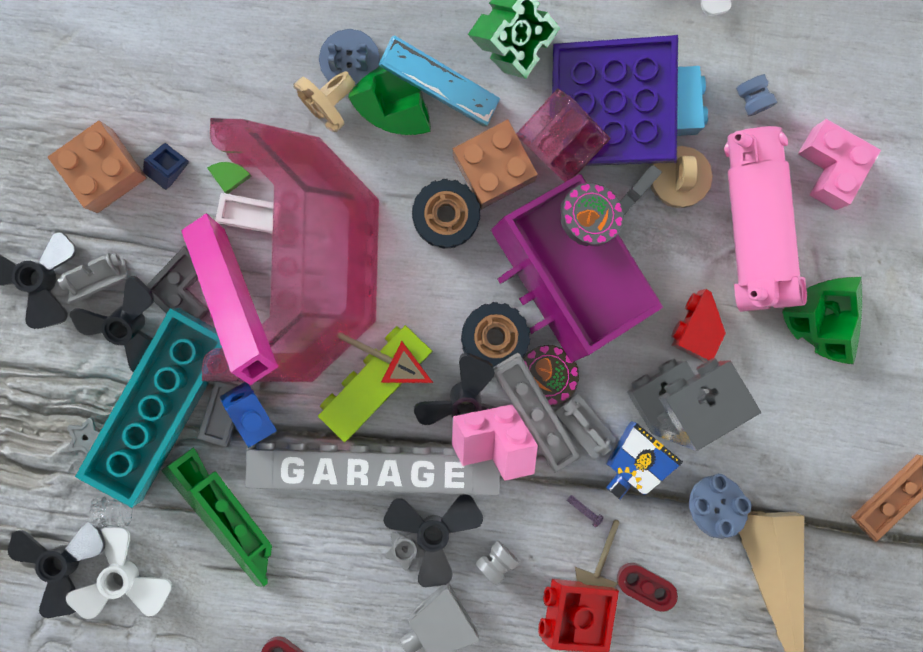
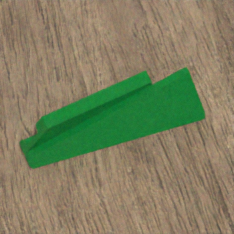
[161,447,272,587]

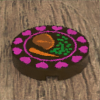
[522,345,579,406]

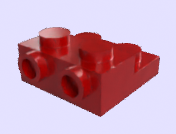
[538,579,619,652]

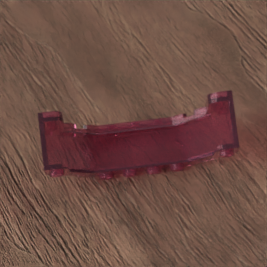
[202,118,379,382]

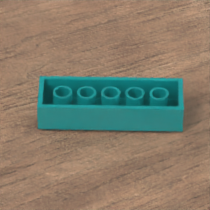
[75,308,225,508]

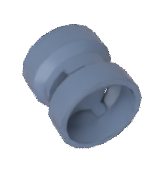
[736,74,778,117]

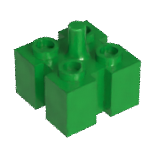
[468,0,561,79]

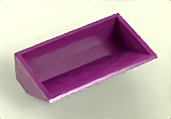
[490,174,663,363]

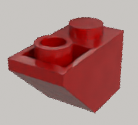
[671,289,726,362]

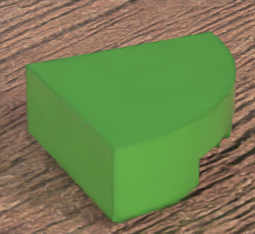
[207,162,252,194]

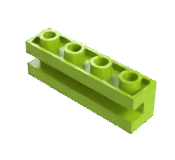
[318,325,433,443]

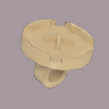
[293,71,355,132]
[651,146,713,208]

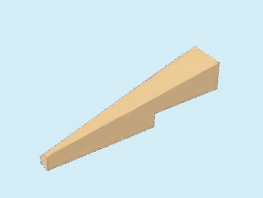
[739,511,804,652]

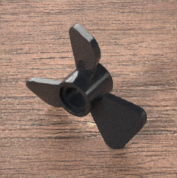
[0,233,77,329]
[69,276,154,373]
[414,353,497,425]
[383,494,483,587]
[8,521,105,618]

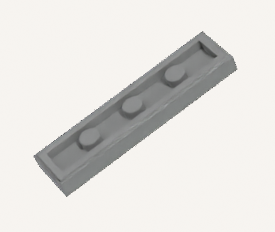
[494,352,581,473]

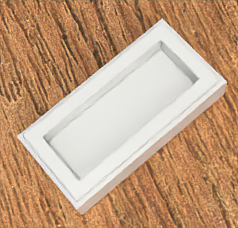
[215,193,283,235]

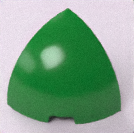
[348,66,431,135]
[782,277,862,365]

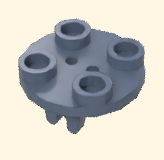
[319,29,380,88]
[688,474,751,539]

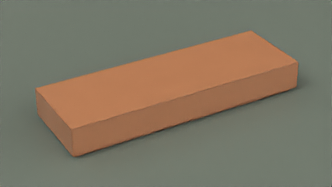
[851,454,923,542]

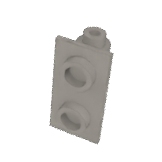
[58,253,127,304]
[555,393,618,460]

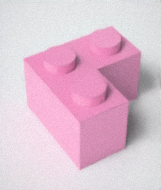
[798,119,881,210]
[452,404,538,481]

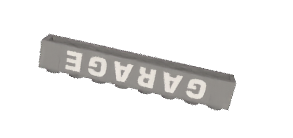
[245,442,500,495]

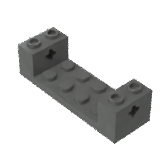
[627,358,762,451]

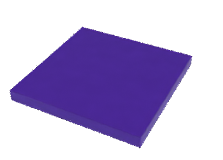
[551,35,679,167]

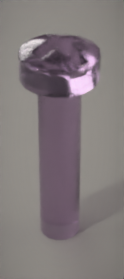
[566,495,604,528]

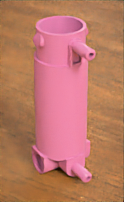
[724,126,807,312]

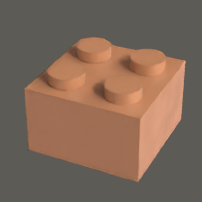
[452,119,538,210]
[48,120,147,213]

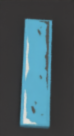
[378,35,500,126]

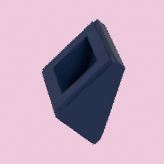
[143,143,189,190]

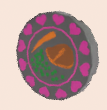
[560,183,624,247]

